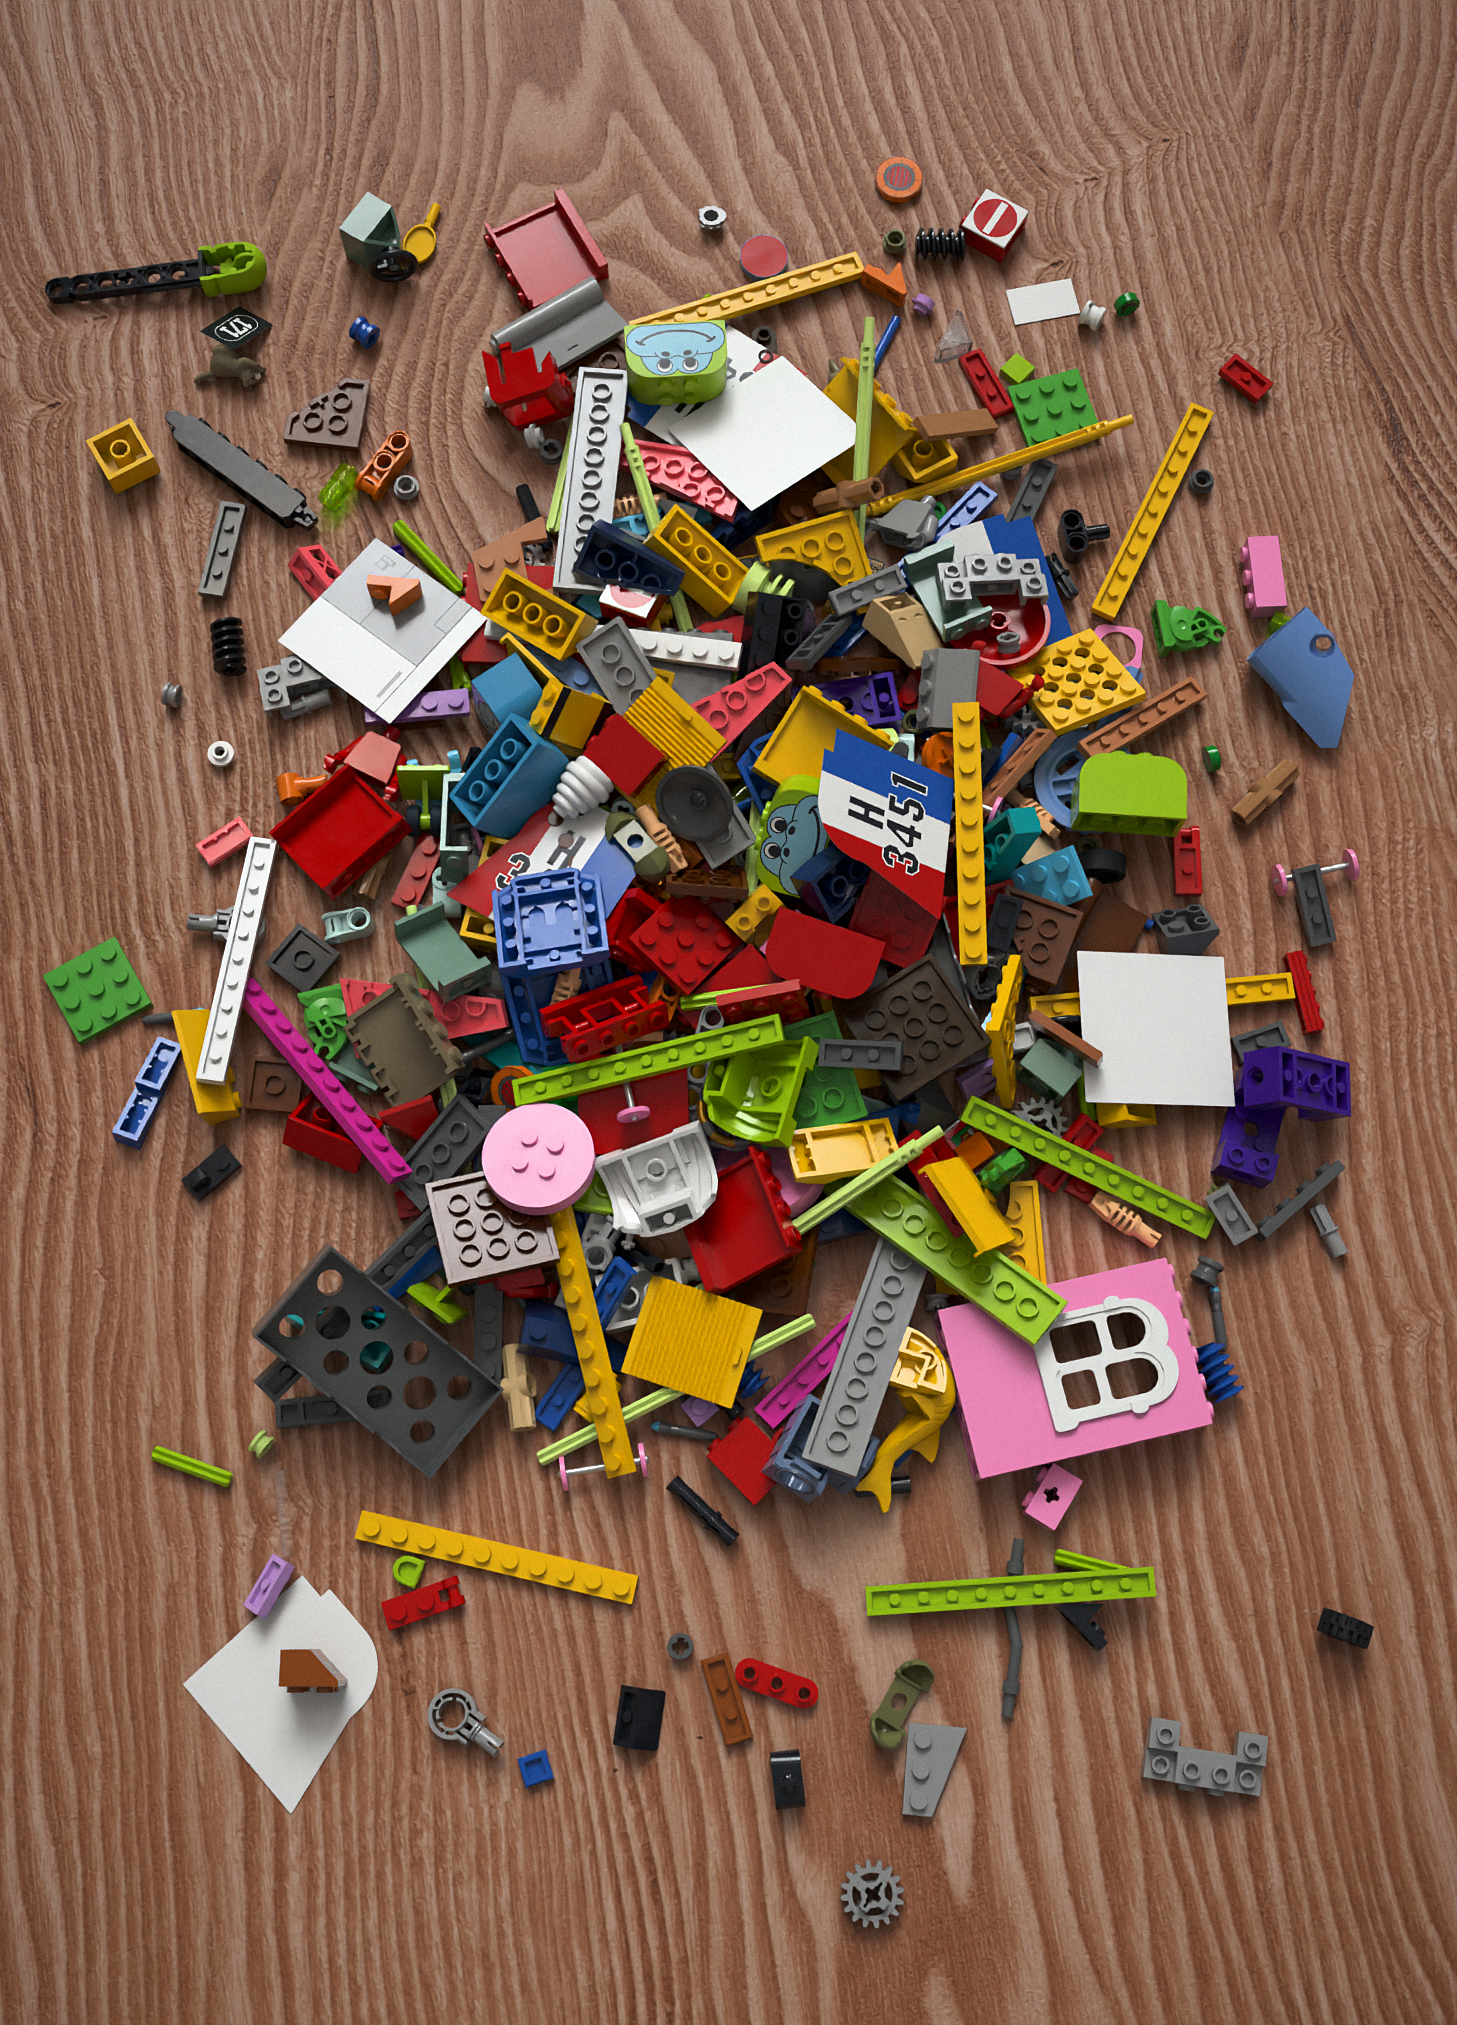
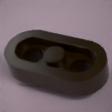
[752,326,778,363]

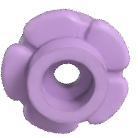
[912,293,935,316]

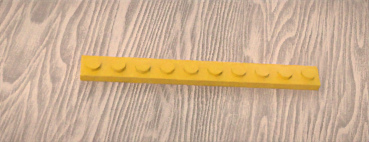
[629,251,864,325]
[1090,402,1214,622]
[952,702,987,967]
[1028,972,1295,1018]
[549,1205,636,1479]
[355,1510,639,1604]

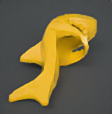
[855,1346,956,1513]

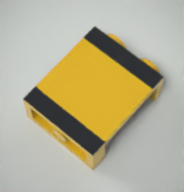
[529,677,613,750]

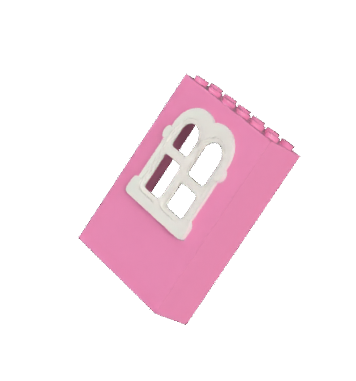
[932,1258,1214,1482]

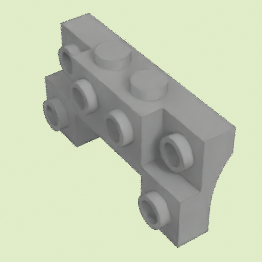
[935,553,1049,610]
[257,654,349,718]
[1140,1717,1268,1797]

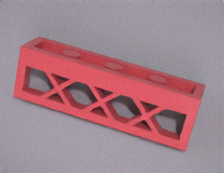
[287,544,342,601]

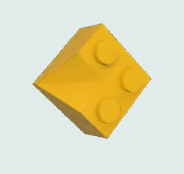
[86,418,161,495]
[890,428,958,483]

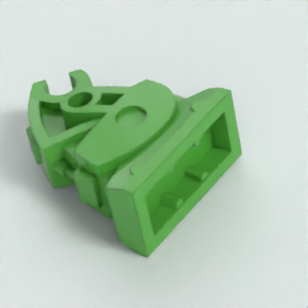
[1150,600,1227,658]
[297,984,350,1062]
[977,1146,1030,1198]

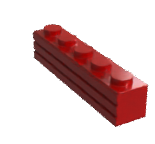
[1282,950,1325,1036]

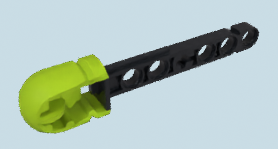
[45,242,267,304]

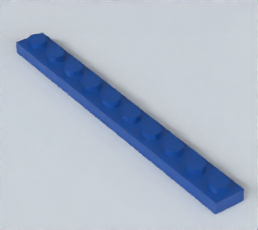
[823,480,998,656]

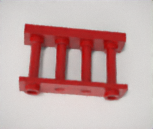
[897,1130,966,1239]

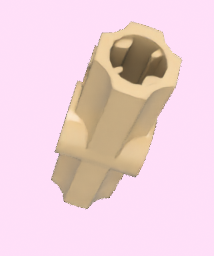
[501,1344,537,1432]

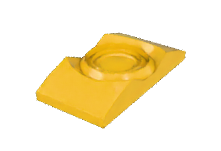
[785,1118,899,1184]

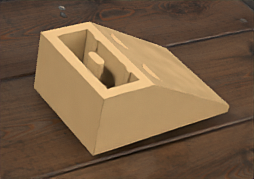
[862,591,944,670]

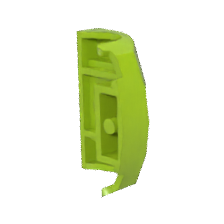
[703,1021,820,1148]

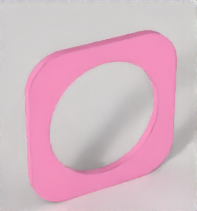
[1094,624,1143,669]

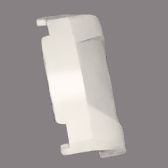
[595,1120,718,1237]

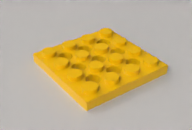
[1004,628,1146,736]

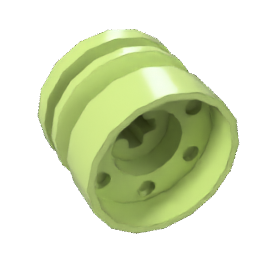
[731,560,796,615]

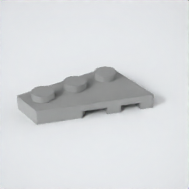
[902,1722,967,1817]

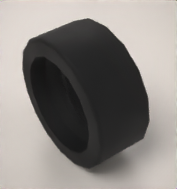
[1077,849,1126,884]

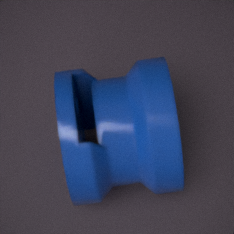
[349,316,380,349]

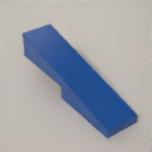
[112,1036,182,1150]

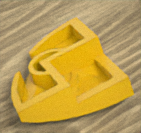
[889,1327,947,1395]

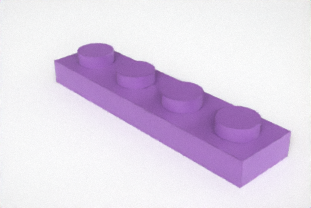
[364,688,471,726]

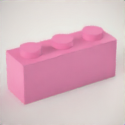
[1239,536,1287,618]

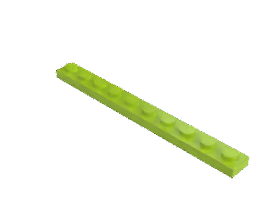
[512,1014,786,1108]
[959,1095,1216,1239]
[865,1566,1156,1616]

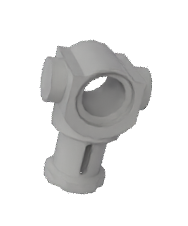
[581,1215,622,1273]

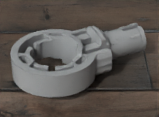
[187,905,266,947]
[964,943,1018,1000]
[428,1688,505,1758]

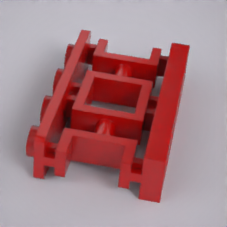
[539,974,670,1063]

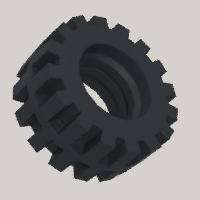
[1317,1608,1374,1649]

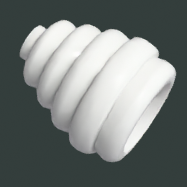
[552,756,614,819]

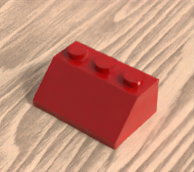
[282,1091,384,1174]

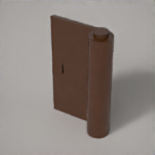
[1022,875,1148,997]

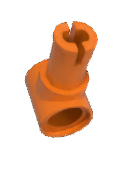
[275,772,328,806]

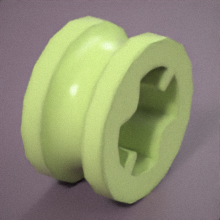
[248,1430,275,1459]

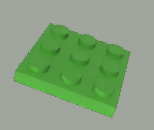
[1006,368,1098,448]
[43,936,153,1045]

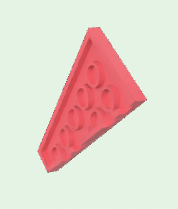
[619,438,741,523]
[690,661,793,764]
[339,978,510,1058]

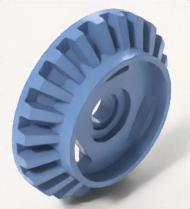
[1033,731,1132,835]

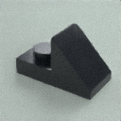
[1055,1603,1108,1651]

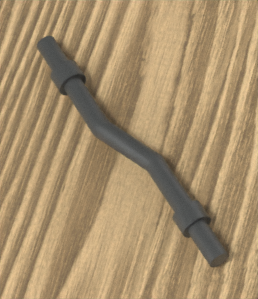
[1001,1538,1025,1718]

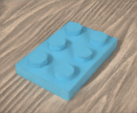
[1007,845,1093,906]

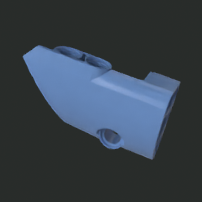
[1247,606,1354,748]

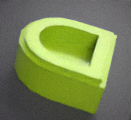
[392,1555,426,1589]

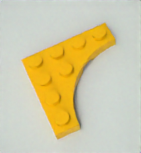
[754,508,872,616]
[985,955,1024,1108]
[934,1180,1047,1296]

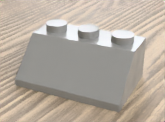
[916,648,980,733]

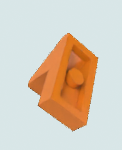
[861,262,907,308]
[366,574,423,616]
[954,1131,1011,1170]

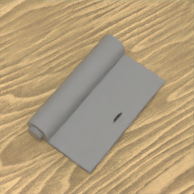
[489,276,628,372]

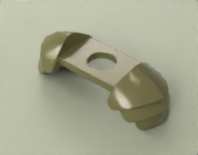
[605,811,670,883]
[869,1659,935,1749]

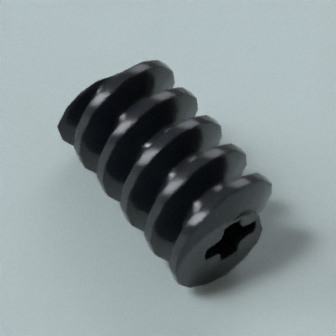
[914,227,966,261]
[210,617,247,676]

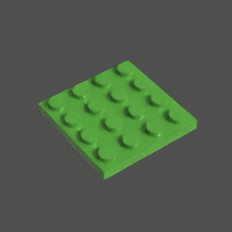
[761,1011,868,1150]

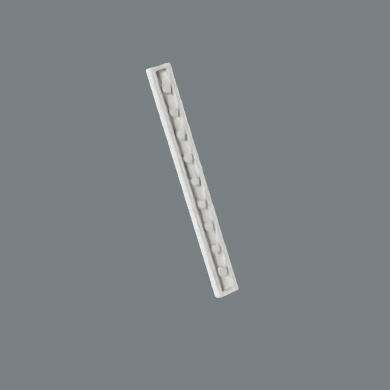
[484,618,743,671]
[196,836,278,1086]

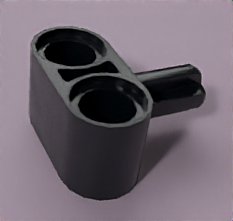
[1057,509,1110,564]
[770,1749,805,1810]

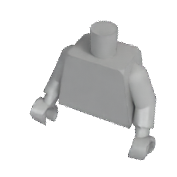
[865,495,939,552]

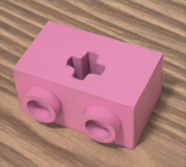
[1021,1463,1083,1532]

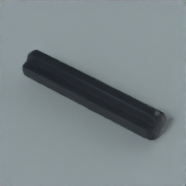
[516,484,553,553]

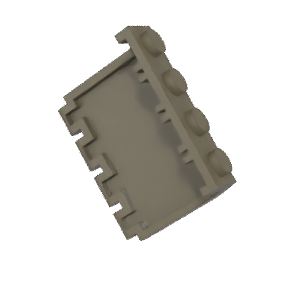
[342,973,465,1108]

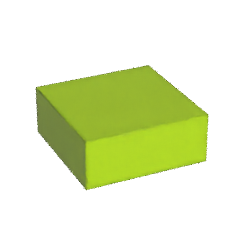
[999,352,1035,385]

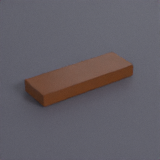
[1028,1009,1103,1069]
[700,1651,754,1747]

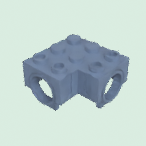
[761,1394,880,1503]

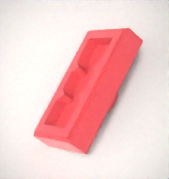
[195,816,254,868]

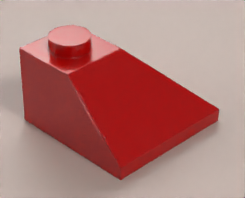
[378,1095,440,1143]

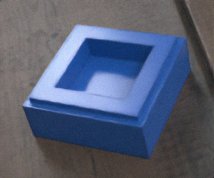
[517,1749,554,1788]

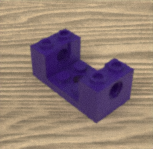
[790,672,902,734]
[1243,1046,1351,1122]
[1210,1066,1290,1189]

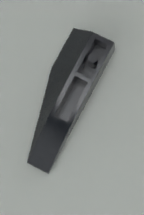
[734,591,808,750]

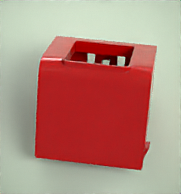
[482,341,575,431]

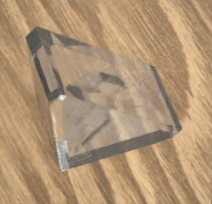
[934,310,973,364]

